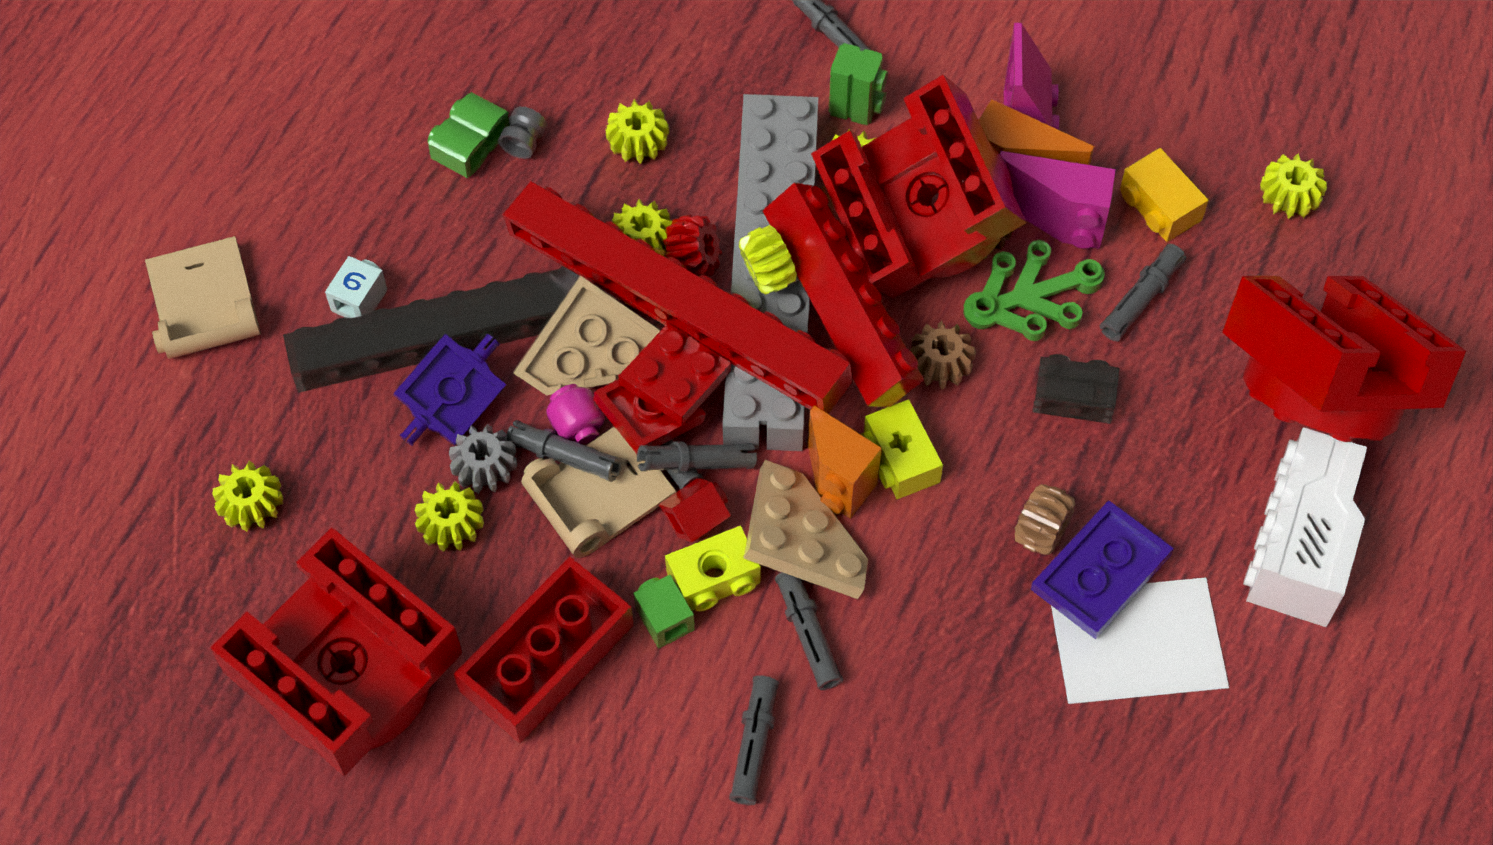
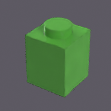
[634,575,695,649]

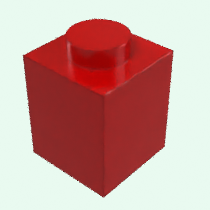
[659,478,731,543]

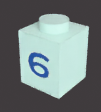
[325,256,387,326]

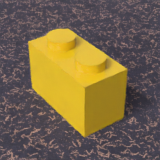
[1120,148,1208,242]

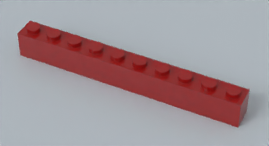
[503,181,852,414]

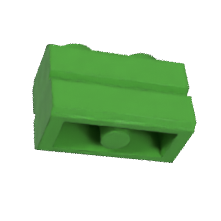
[829,43,888,126]

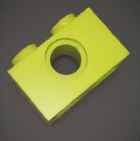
[665,525,760,611]

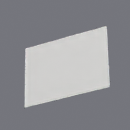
[1051,578,1229,704]

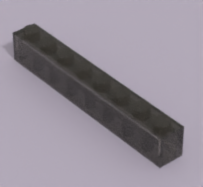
[283,266,595,393]

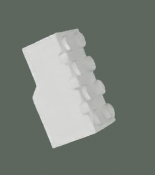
[1243,427,1367,627]

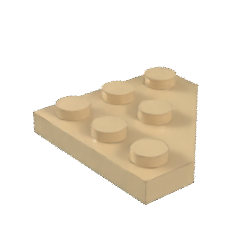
[514,275,661,395]
[743,460,868,599]

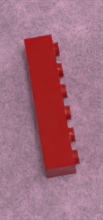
[762,182,924,407]

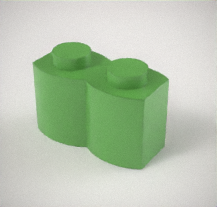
[428,92,510,178]

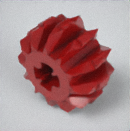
[663,215,722,276]

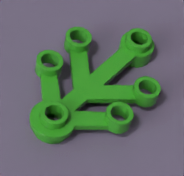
[963,240,1105,341]

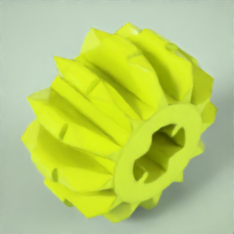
[605,99,669,165]
[1260,153,1327,219]
[612,199,672,251]
[739,225,797,295]
[212,461,283,532]
[415,481,484,552]

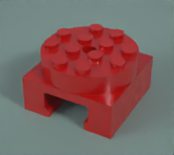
[811,74,1027,299]
[1222,276,1466,442]
[210,527,463,777]

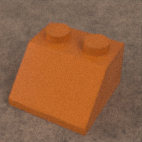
[808,405,882,519]

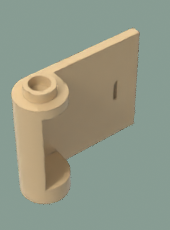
[145,236,261,359]
[521,427,676,558]

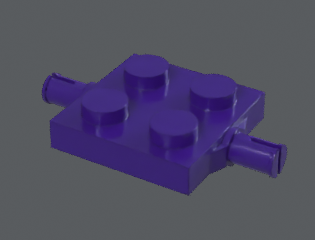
[393,334,506,446]

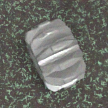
[449,424,517,494]

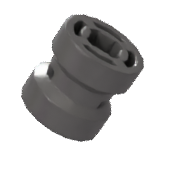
[498,106,547,159]

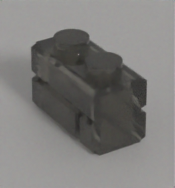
[1032,354,1120,424]

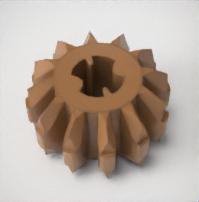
[909,320,976,390]
[1015,484,1075,555]

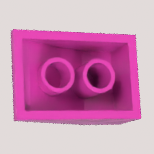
[1003,23,1059,130]
[1000,151,1116,249]

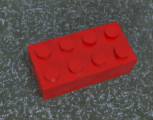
[454,556,634,744]

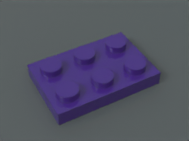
[1031,500,1174,640]

